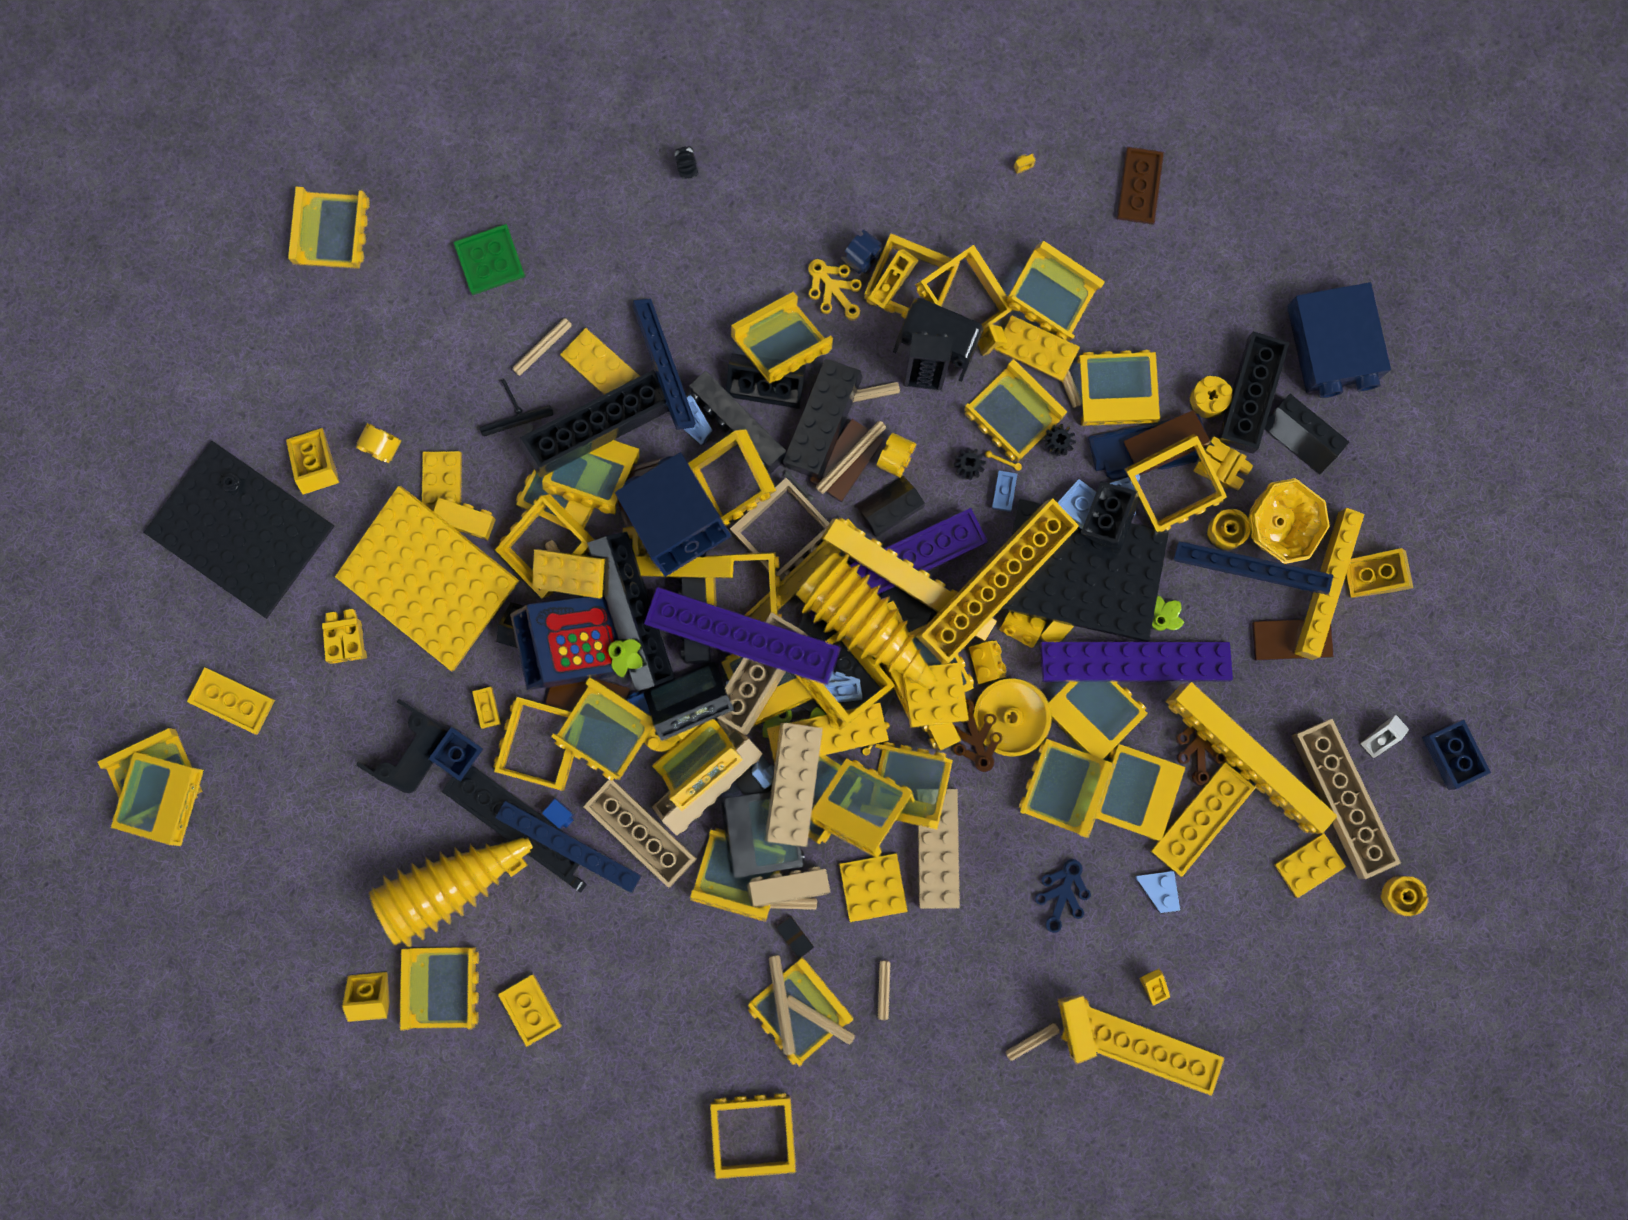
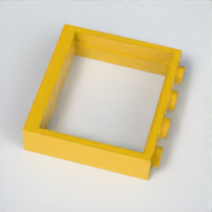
[864,234,960,319]
[915,245,1013,331]
[688,429,776,527]
[1125,434,1227,532]
[495,494,594,599]
[704,552,782,618]
[795,632,895,730]
[494,697,586,791]
[711,1093,796,1179]

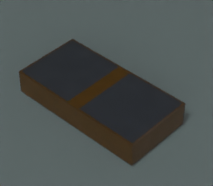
[775,916,814,959]

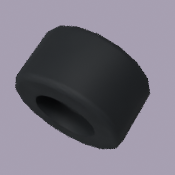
[736,766,771,802]

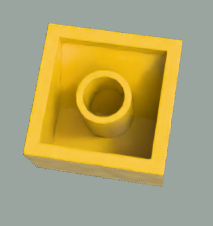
[342,972,389,1022]

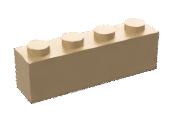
[747,867,830,908]

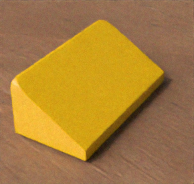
[1040,621,1074,642]

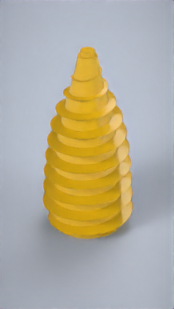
[796,552,937,690]
[369,837,533,947]

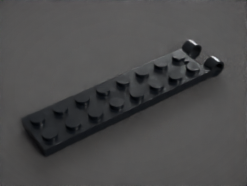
[442,765,587,893]

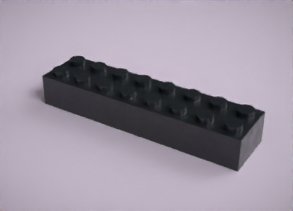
[520,370,669,478]
[588,531,675,691]

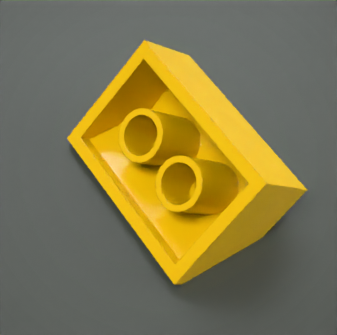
[1058,994,1099,1063]

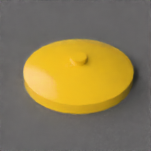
[974,678,1052,756]

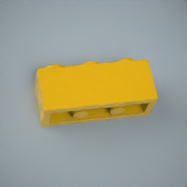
[433,497,496,541]

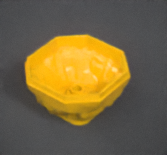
[1249,478,1330,564]

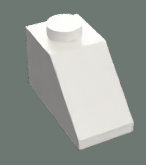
[1361,715,1409,758]

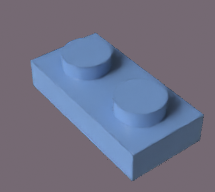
[992,471,1017,512]

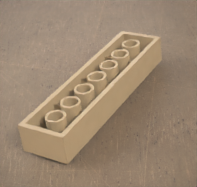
[1291,719,1401,879]

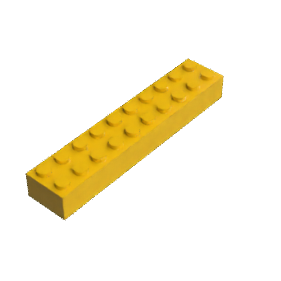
[916,498,1079,664]
[1165,682,1337,834]

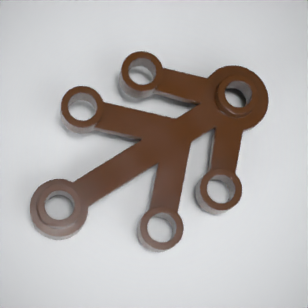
[954,699,1003,772]
[1176,726,1227,786]

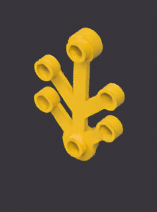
[809,259,861,320]

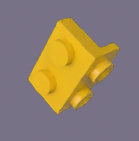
[999,612,1047,648]
[969,641,1006,684]

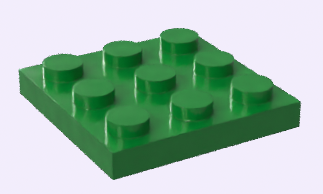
[454,224,526,295]

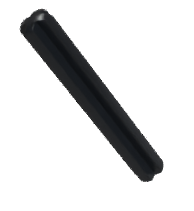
[480,405,553,437]

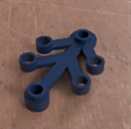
[1035,859,1091,933]

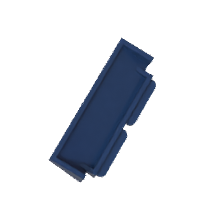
[1088,414,1206,480]

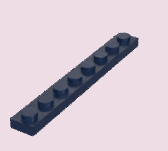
[632,299,696,430]
[1174,541,1334,595]
[496,801,642,893]

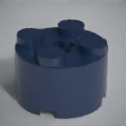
[841,230,883,274]

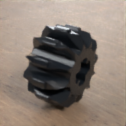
[675,146,698,179]
[1043,424,1076,457]
[953,448,986,480]

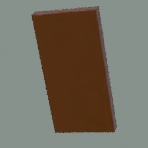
[1117,147,1164,225]
[1124,410,1211,475]
[810,419,884,502]
[1252,620,1334,661]
[545,679,630,726]

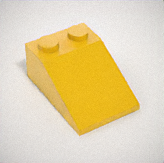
[286,428,339,495]
[1346,548,1413,598]

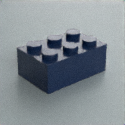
[1422,720,1491,790]

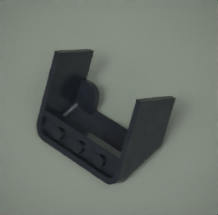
[893,298,983,382]
[356,699,449,793]

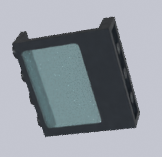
[643,662,734,741]
[720,792,805,878]

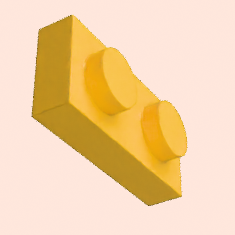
[472,687,501,729]

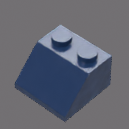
[429,727,483,781]

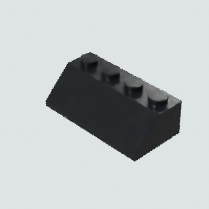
[726,353,806,409]
[1264,394,1349,475]

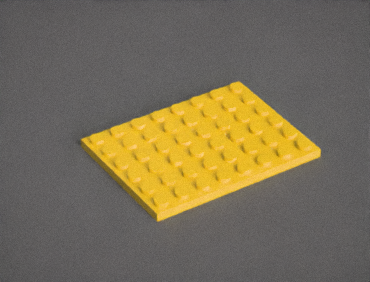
[335,486,519,672]

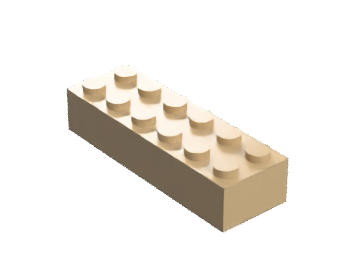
[717,612,808,735]
[765,723,823,847]
[652,729,763,836]
[584,779,697,888]
[917,789,960,908]

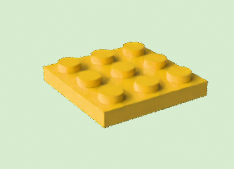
[902,662,969,728]
[839,853,908,922]

